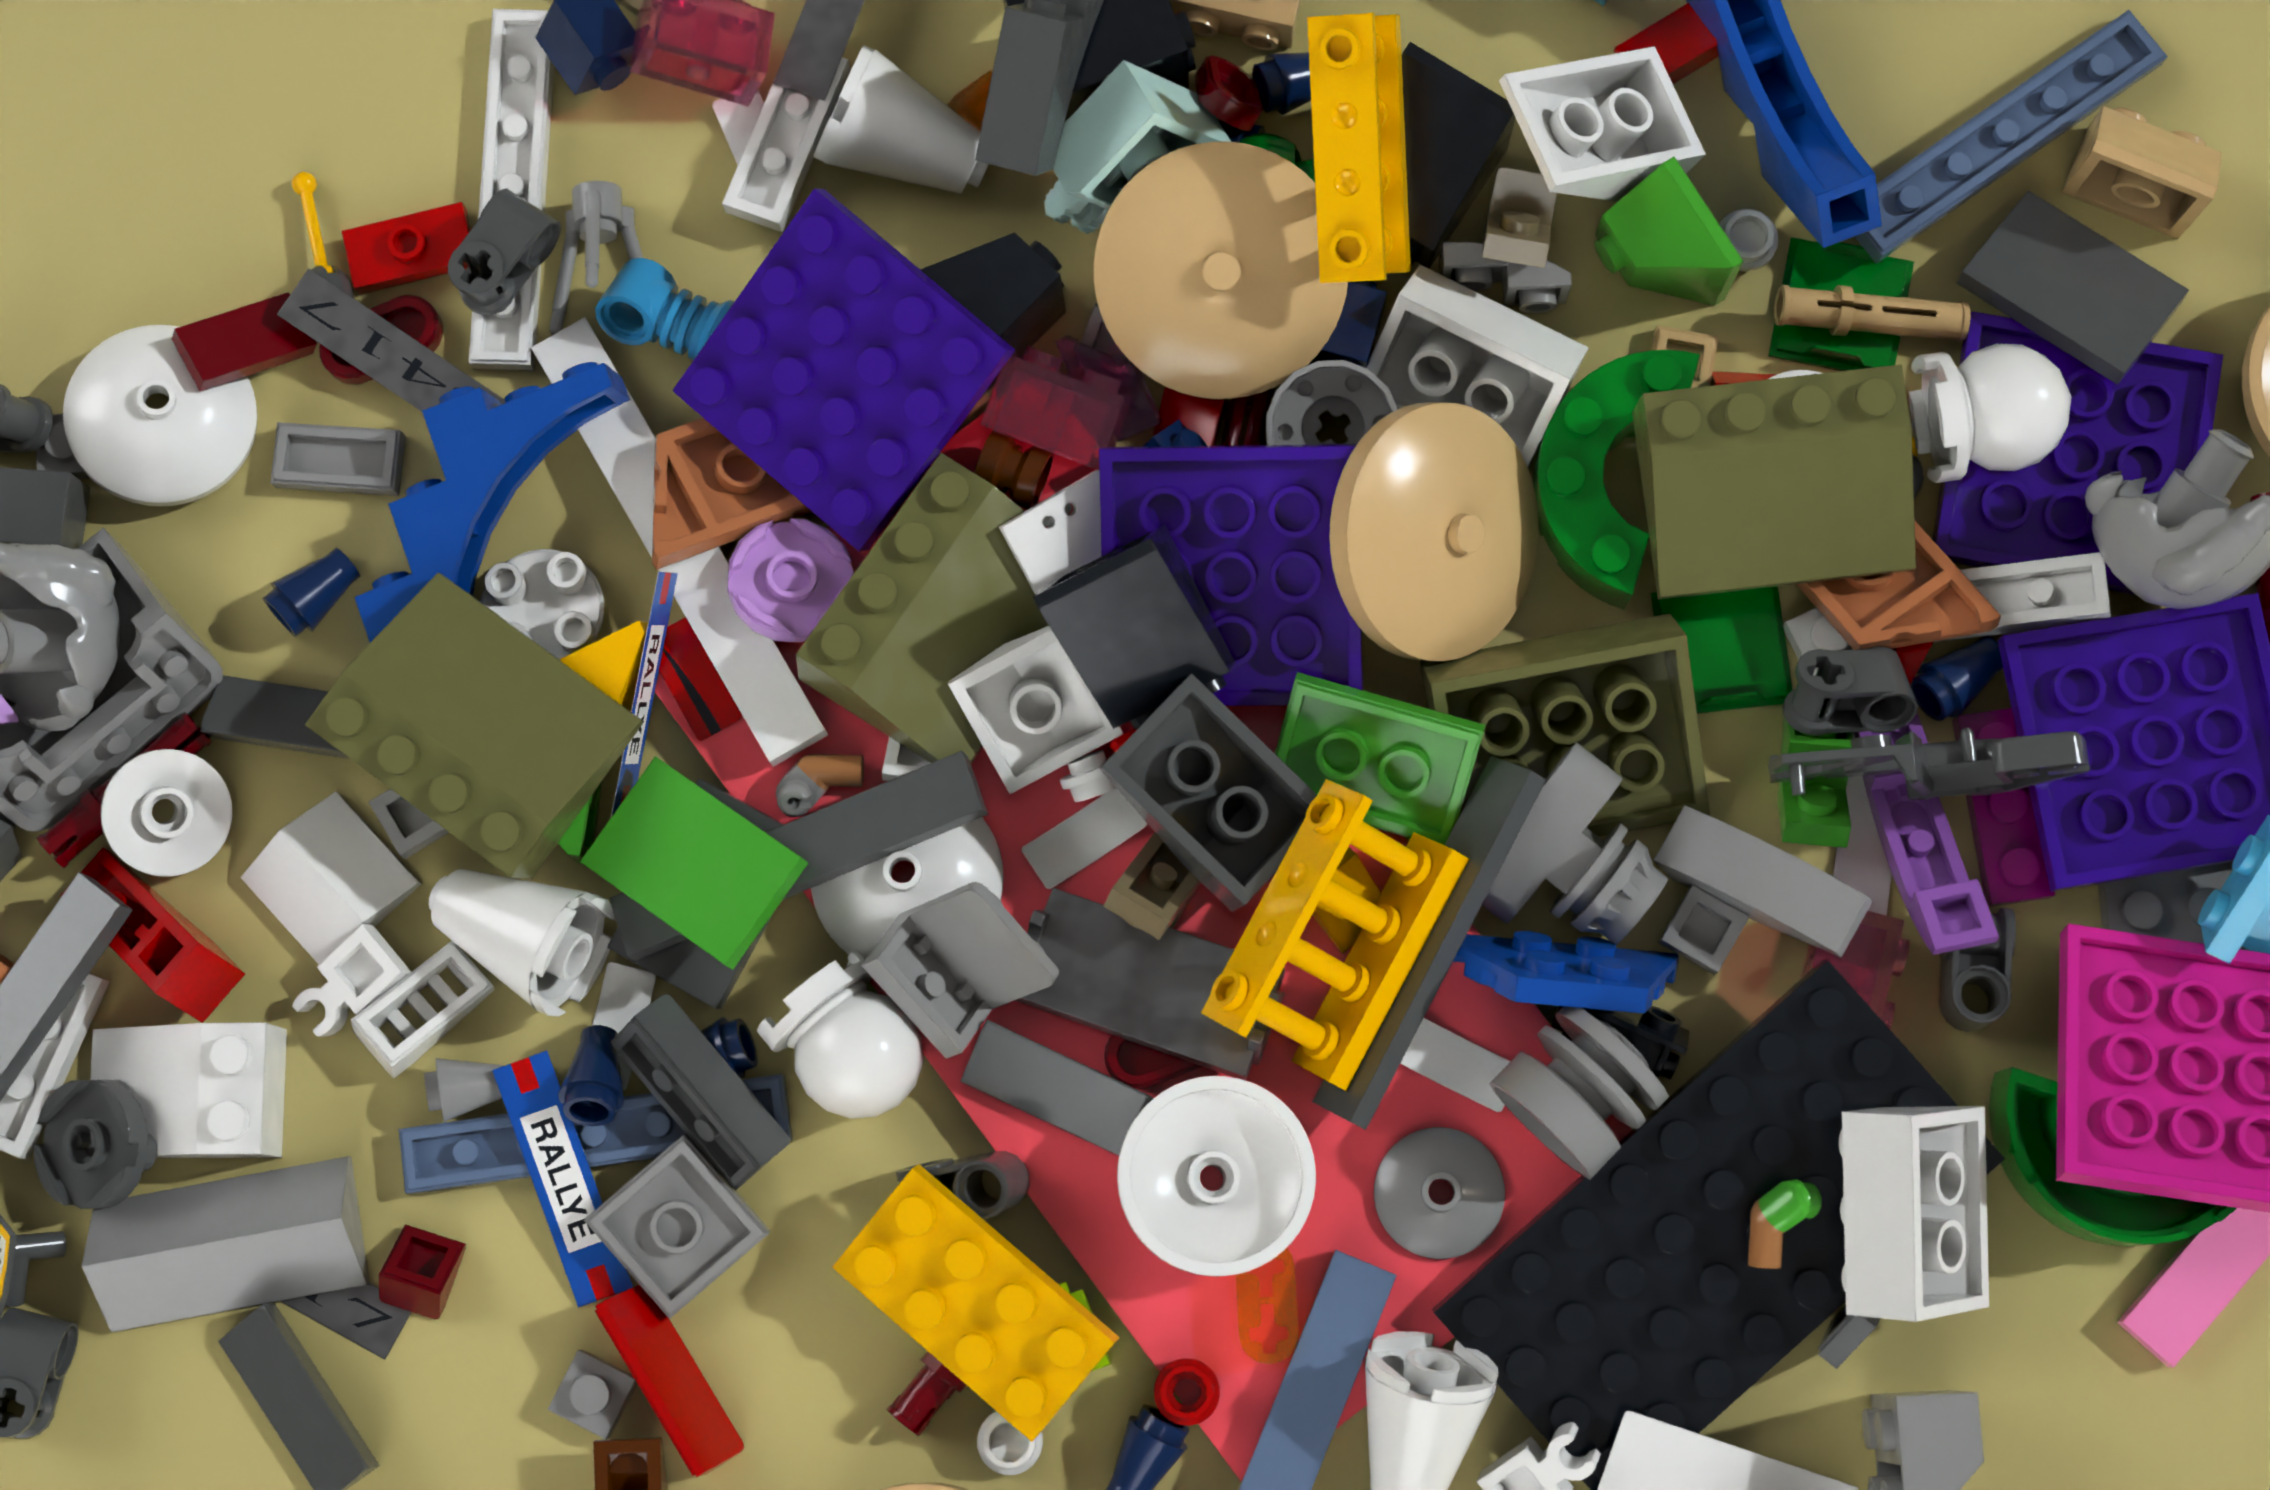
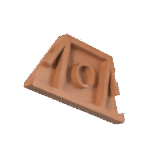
[652,418,812,570]
[1796,520,2001,650]

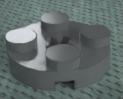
[34,1080,157,1209]

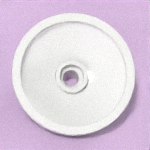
[63,325,257,507]
[811,817,1004,959]
[1117,1076,1316,1277]

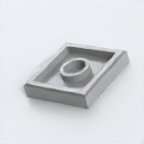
[584,1133,770,1319]

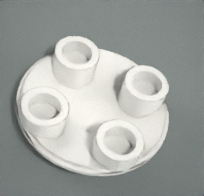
[480,549,605,659]

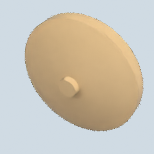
[1093,141,1348,399]
[1329,402,1539,661]

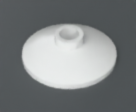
[101,749,232,877]

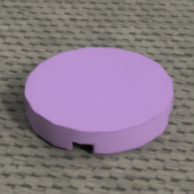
[727,518,854,642]

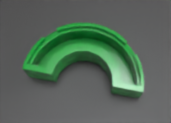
[1532,350,1700,610]
[1989,1067,2237,1246]

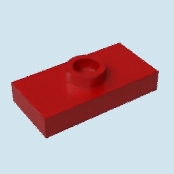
[342,202,471,295]

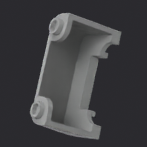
[0,528,223,831]

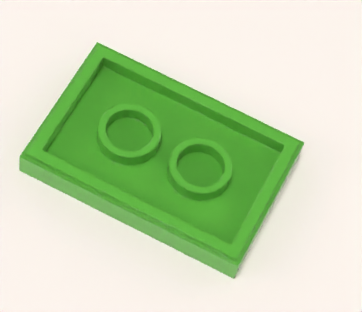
[1275,672,1485,845]
[580,756,808,970]

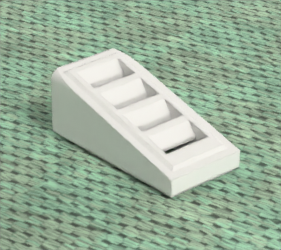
[351,941,494,1078]

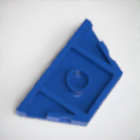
[1453,931,1679,1014]

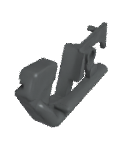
[1768,728,2090,801]

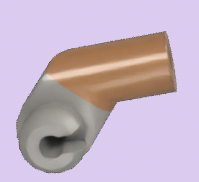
[776,754,864,817]

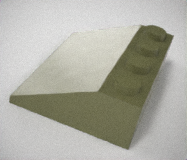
[1632,364,1916,600]
[796,453,1049,763]
[305,572,644,879]
[1420,613,1710,836]

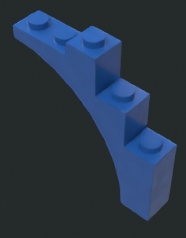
[1686,0,1882,248]
[354,362,630,643]

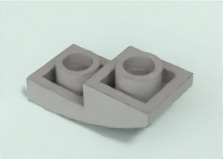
[1439,242,1572,313]

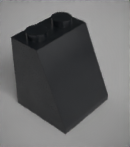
[1003,0,1196,122]
[1402,42,1516,269]
[920,232,1066,400]
[1033,525,1235,730]

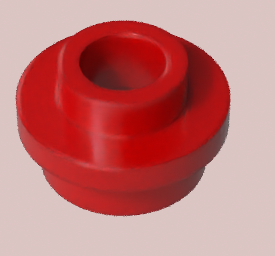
[1154,1358,1220,1426]

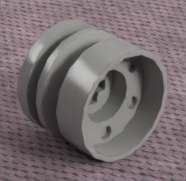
[1266,360,1398,445]
[1489,1006,1669,1180]

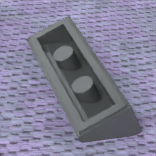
[200,675,350,759]
[611,994,790,1191]
[961,1020,1154,1156]
[218,1303,380,1490]

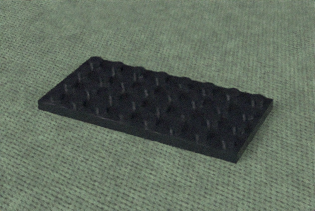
[1432,960,2005,1490]

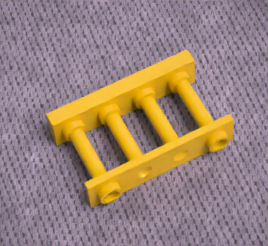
[1307,13,1411,283]
[1201,779,1470,1091]

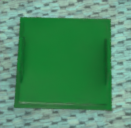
[1768,237,1914,371]
[1651,586,1793,714]

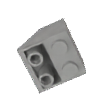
[1862,1390,1984,1490]

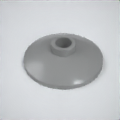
[1374,1127,1505,1259]

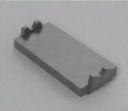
[1014,888,1285,1080]

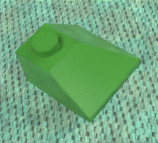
[1594,157,1744,306]

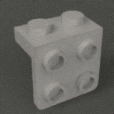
[861,882,1059,1059]

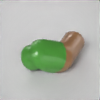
[1748,1179,1822,1269]

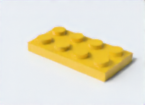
[832,1164,1120,1442]

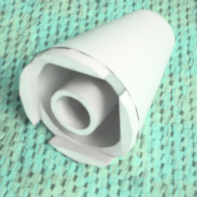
[813,45,989,194]
[428,869,615,1017]
[1365,1331,1498,1490]

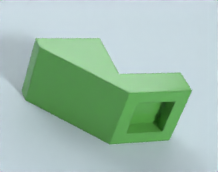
[1778,709,1853,848]

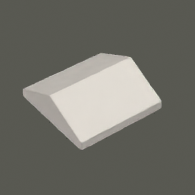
[948,626,1123,794]
[240,791,421,965]

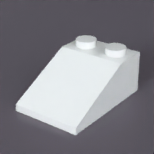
[1499,46,1706,202]
[87,1023,287,1158]

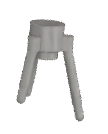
[550,181,643,335]

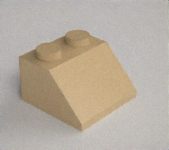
[2061,106,2222,239]

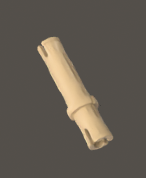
[1774,285,1971,343]

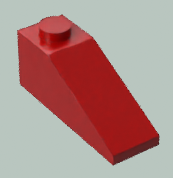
[60,847,245,1023]

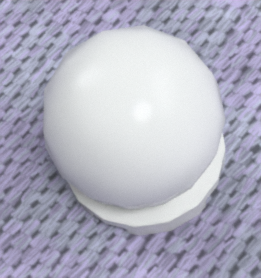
[1909,343,2072,483]
[757,950,924,1119]

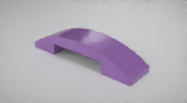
[1854,713,1999,955]

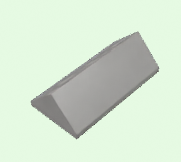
[82,1156,369,1332]

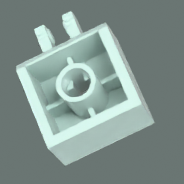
[1043,60,1231,234]

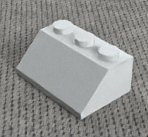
[1366,265,1589,467]
[1839,1106,1989,1322]

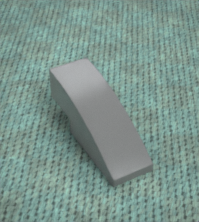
[1653,806,1873,957]

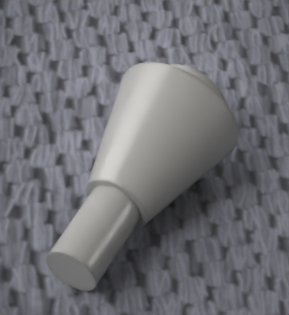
[424,1058,502,1122]

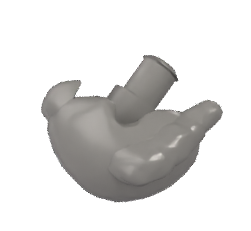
[2085,429,2270,609]
[0,542,121,731]

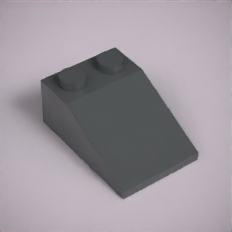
[1100,673,1317,912]

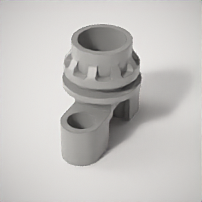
[1482,742,1668,945]

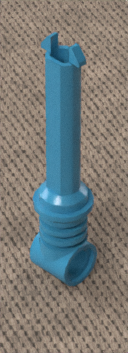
[595,258,735,360]

